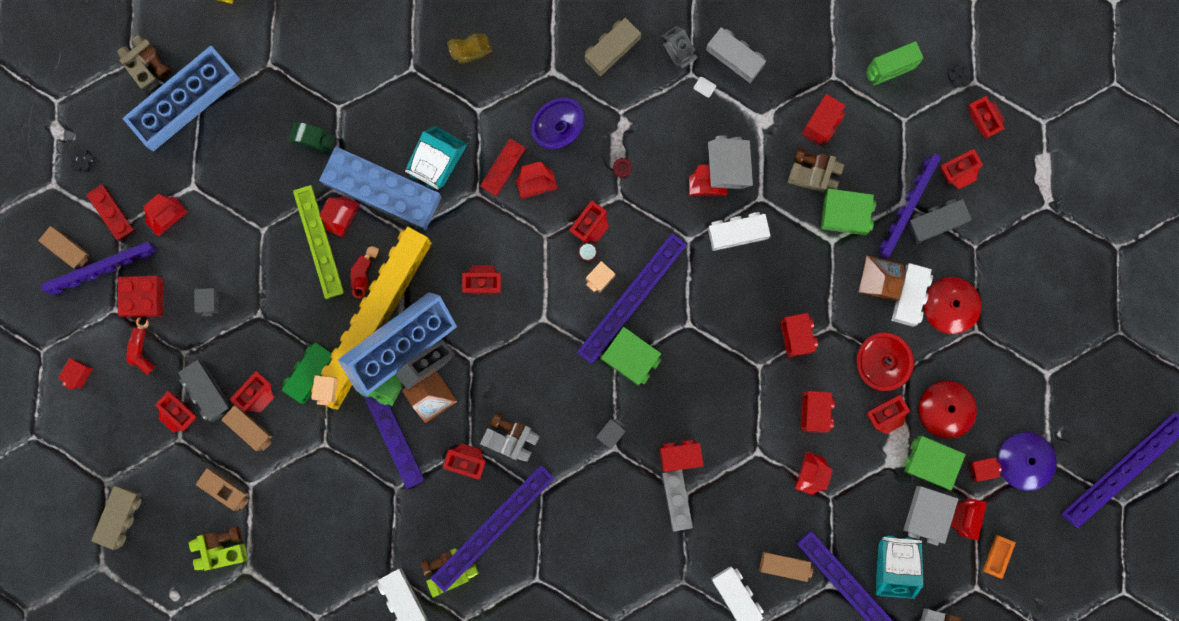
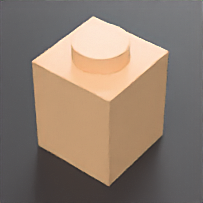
[586,261,615,293]
[312,376,338,406]

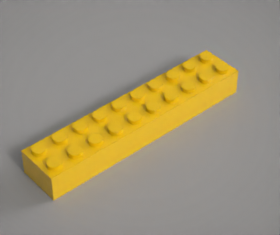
[311,226,432,410]

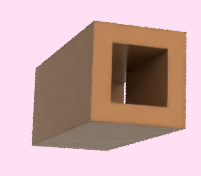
[38,226,92,270]
[222,405,273,451]
[195,468,249,511]
[759,552,813,582]

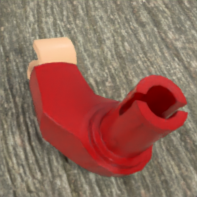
[351,246,379,298]
[126,317,156,375]

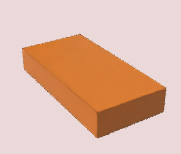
[983,535,1016,579]

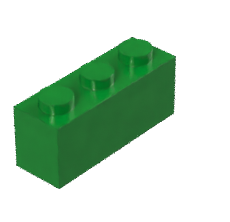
[282,342,332,404]

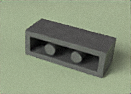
[907,198,972,244]
[395,340,455,390]
[178,360,232,422]

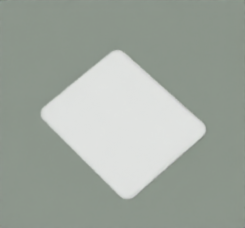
[694,77,716,98]

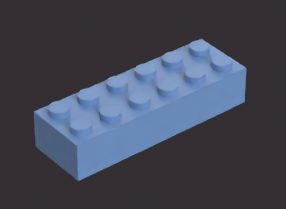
[122,46,241,152]
[319,146,442,231]
[338,292,457,396]

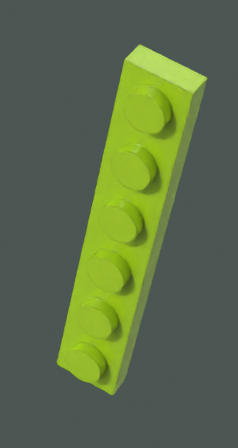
[293,185,345,300]

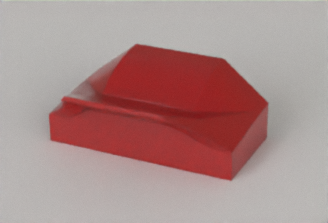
[968,96,1005,139]
[939,149,983,189]
[516,162,558,199]
[689,165,728,196]
[143,194,188,236]
[319,196,360,238]
[569,200,609,242]
[462,265,501,294]
[230,371,274,413]
[155,391,198,433]
[866,395,910,434]
[443,443,486,480]
[794,452,833,495]
[951,498,987,540]

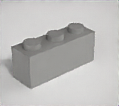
[706,28,766,84]
[662,470,693,532]

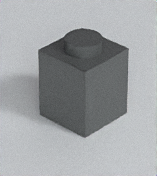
[194,288,219,317]
[596,419,626,449]

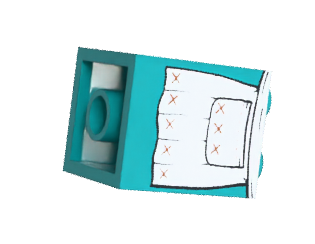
[405,126,467,189]
[875,536,923,599]

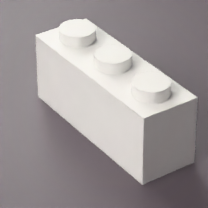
[708,212,770,251]
[891,263,933,327]
[711,566,763,621]
[377,568,428,621]

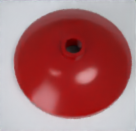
[923,277,981,334]
[857,333,914,391]
[918,381,977,439]

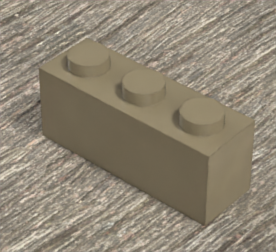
[585,17,641,76]
[91,486,141,550]

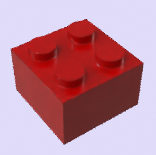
[801,94,846,146]
[118,276,164,318]
[780,313,818,358]
[801,391,835,433]
[659,440,703,472]

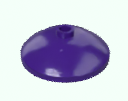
[531,98,585,149]
[998,432,1057,491]

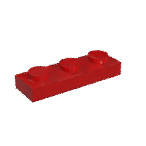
[480,139,526,197]
[86,184,135,242]

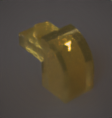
[447,33,492,64]

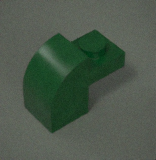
[288,123,336,154]

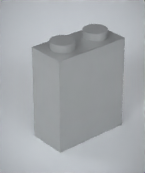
[708,136,753,189]
[903,486,958,546]

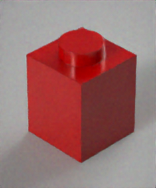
[58,358,93,390]
[968,458,1001,482]

